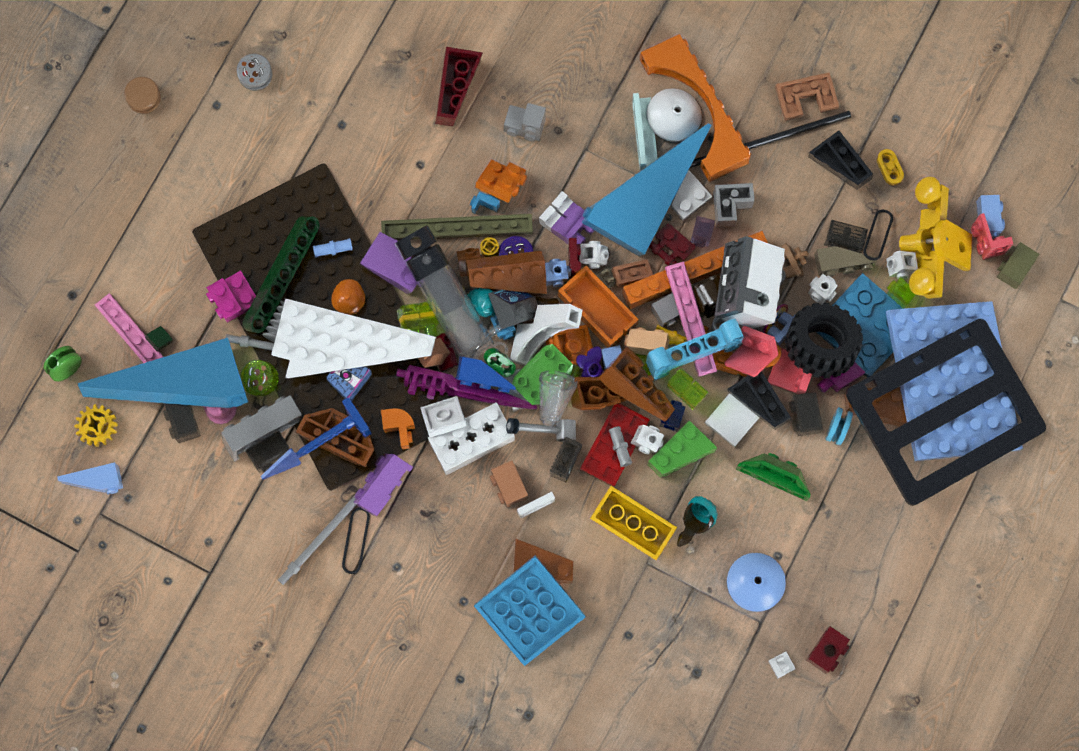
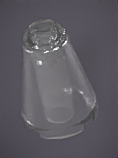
[539,371,578,427]

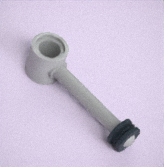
[506,418,576,442]

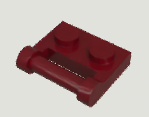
[568,238,581,279]

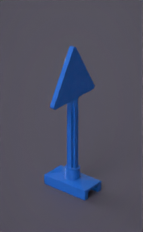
[260,397,372,480]

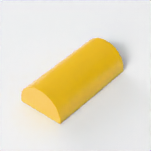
[590,486,677,561]

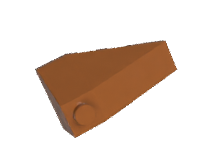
[568,377,627,410]

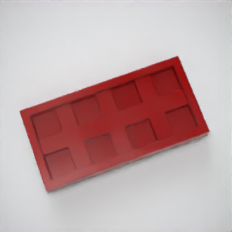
[580,403,650,487]

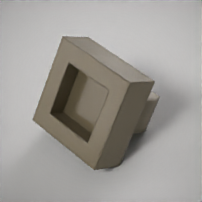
[595,266,616,289]

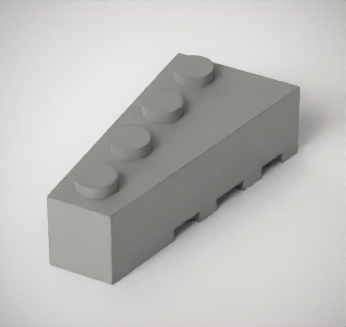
[221,396,302,462]

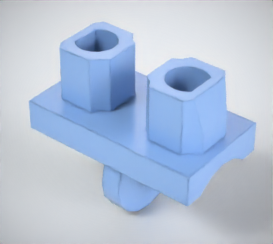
[767,312,795,346]

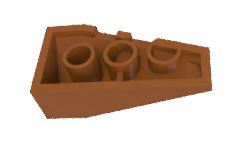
[598,347,675,421]

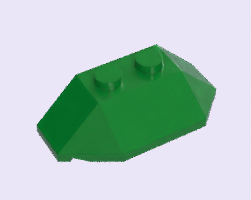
[736,453,811,501]

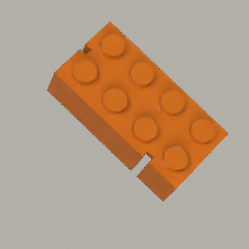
[558,266,639,348]

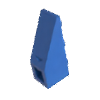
[456,357,516,393]

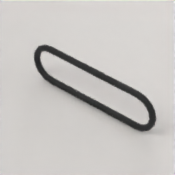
[863,209,893,261]
[342,507,370,574]

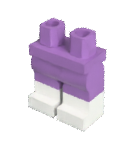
[539,191,595,244]

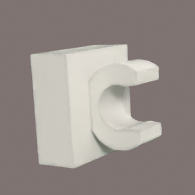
[768,652,795,679]

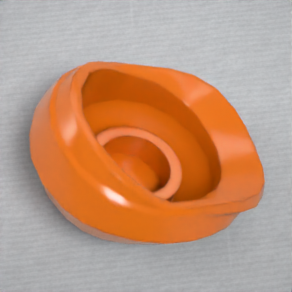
[331,279,365,315]

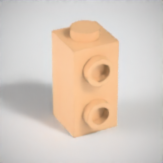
[624,327,669,355]

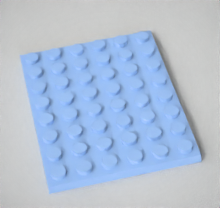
[886,301,1023,461]

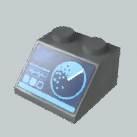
[488,290,538,330]

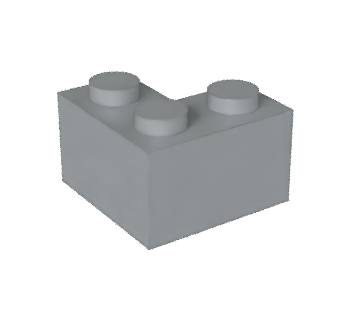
[504,103,546,141]
[713,183,754,228]

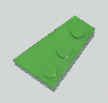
[647,421,717,478]

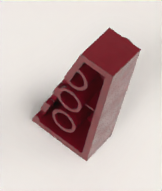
[435,47,483,127]

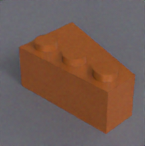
[844,387,907,427]
[514,538,574,584]

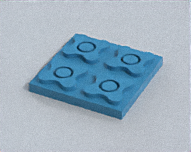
[816,273,903,378]
[474,555,586,666]

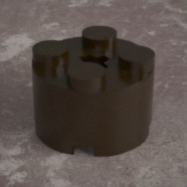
[692,275,720,318]

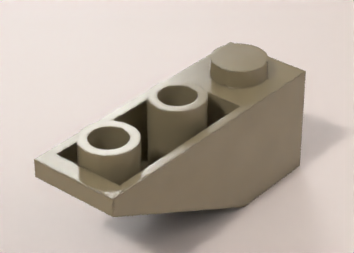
[814,246,877,277]

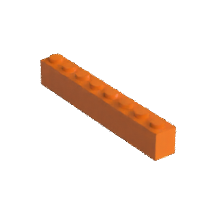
[622,231,768,310]

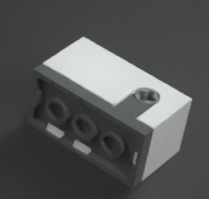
[714,236,785,329]

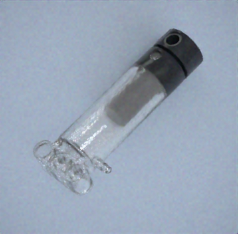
[394,225,508,370]

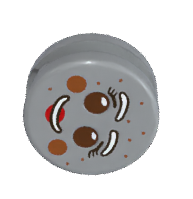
[236,54,272,91]

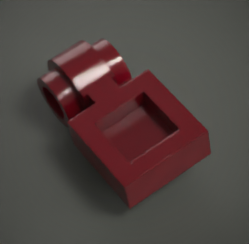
[436,333,458,372]

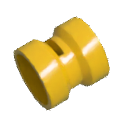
[480,237,499,257]

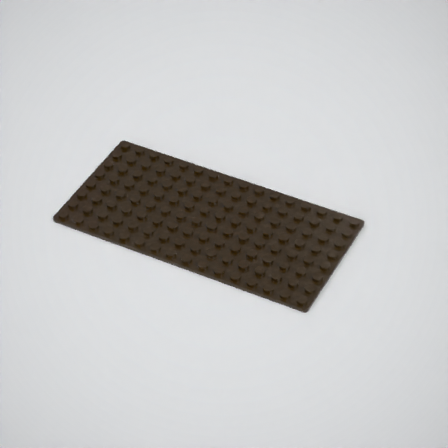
[192,163,452,491]

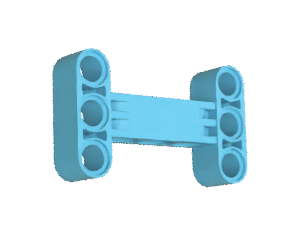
[646,319,744,380]

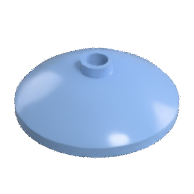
[727,553,786,612]

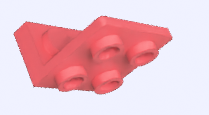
[971,213,1013,260]
[725,326,778,377]
[768,348,812,396]

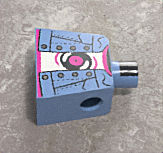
[327,367,372,401]

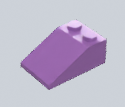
[360,232,419,295]

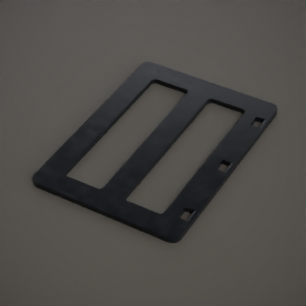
[846,319,1046,506]

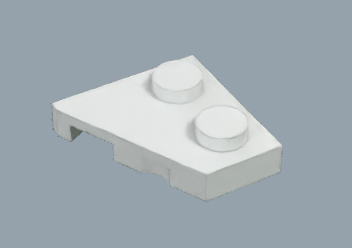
[671,170,712,221]

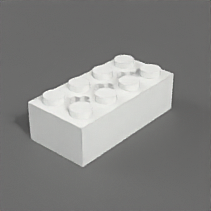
[428,402,515,475]

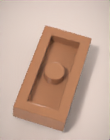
[611,259,653,287]

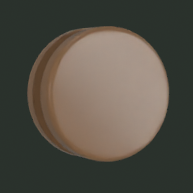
[124,77,161,114]

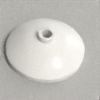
[647,88,702,142]

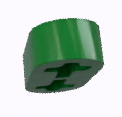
[483,348,516,377]

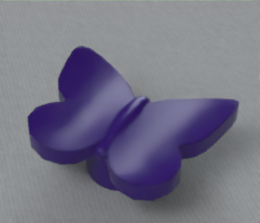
[576,346,604,377]

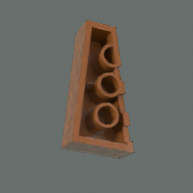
[466,251,547,294]

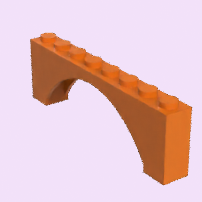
[640,34,751,182]

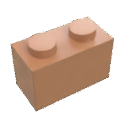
[489,460,528,508]

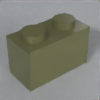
[997,242,1040,289]

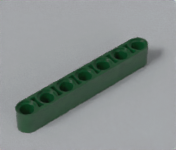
[243,216,319,333]

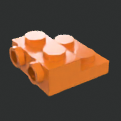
[475,159,527,203]
[546,325,593,368]

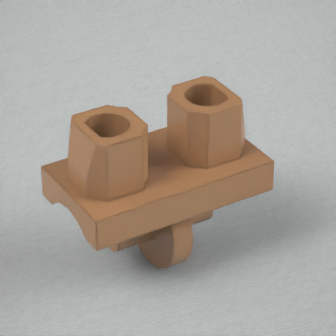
[781,243,809,279]

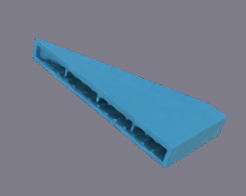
[582,123,712,256]
[78,338,248,408]

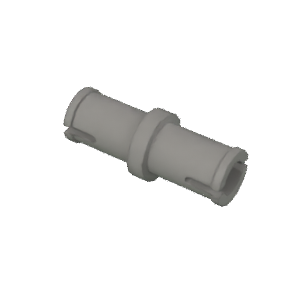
[609,427,632,467]

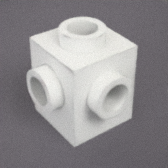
[579,241,609,269]
[886,251,918,280]
[808,274,838,305]
[631,425,664,455]

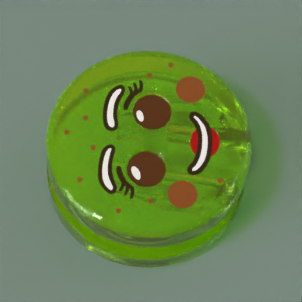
[240,360,279,396]

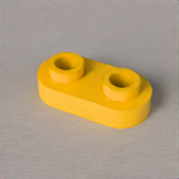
[877,149,904,186]

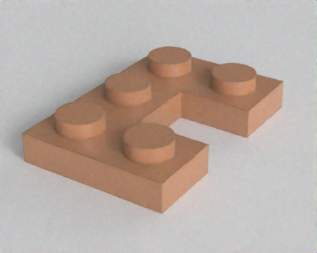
[775,72,839,121]

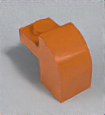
[381,408,415,450]

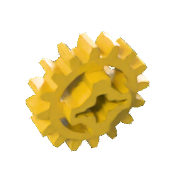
[74,404,118,447]

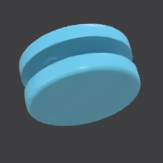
[825,407,853,446]

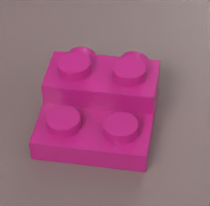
[206,271,256,323]

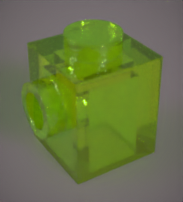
[886,278,916,309]

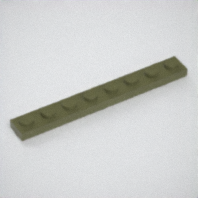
[381,214,533,240]

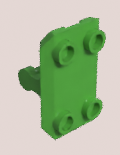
[512,344,573,405]

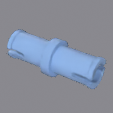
[313,238,353,258]

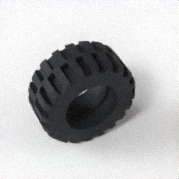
[785,302,863,378]

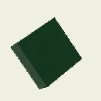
[145,326,173,351]

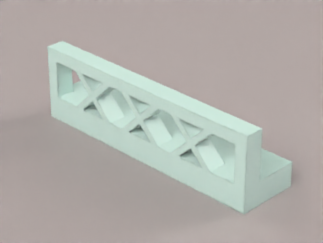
[632,93,658,171]

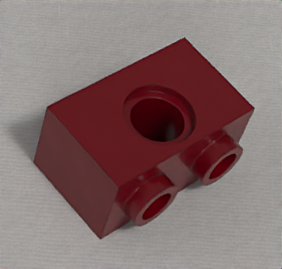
[806,626,850,674]

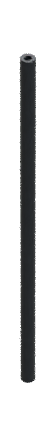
[690,111,851,168]

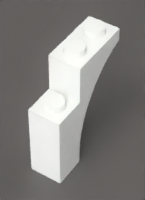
[510,304,583,366]

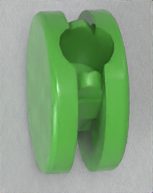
[43,346,82,382]

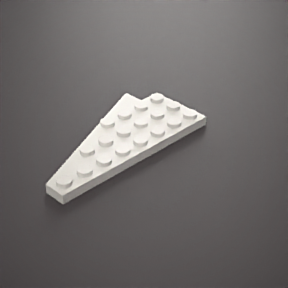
[271,299,436,378]

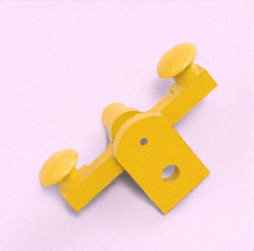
[899,176,973,299]

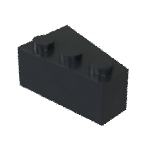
[808,130,873,190]
[727,371,791,430]

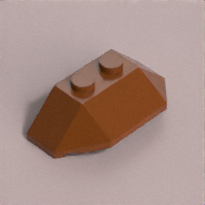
[296,408,374,467]

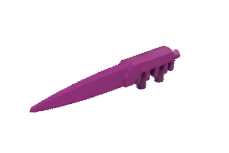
[396,365,537,409]

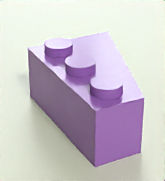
[353,454,413,516]

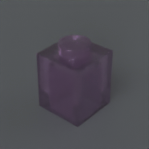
[690,216,715,247]

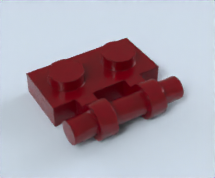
[649,223,696,266]

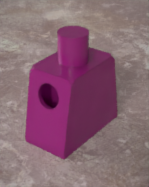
[817,347,865,393]

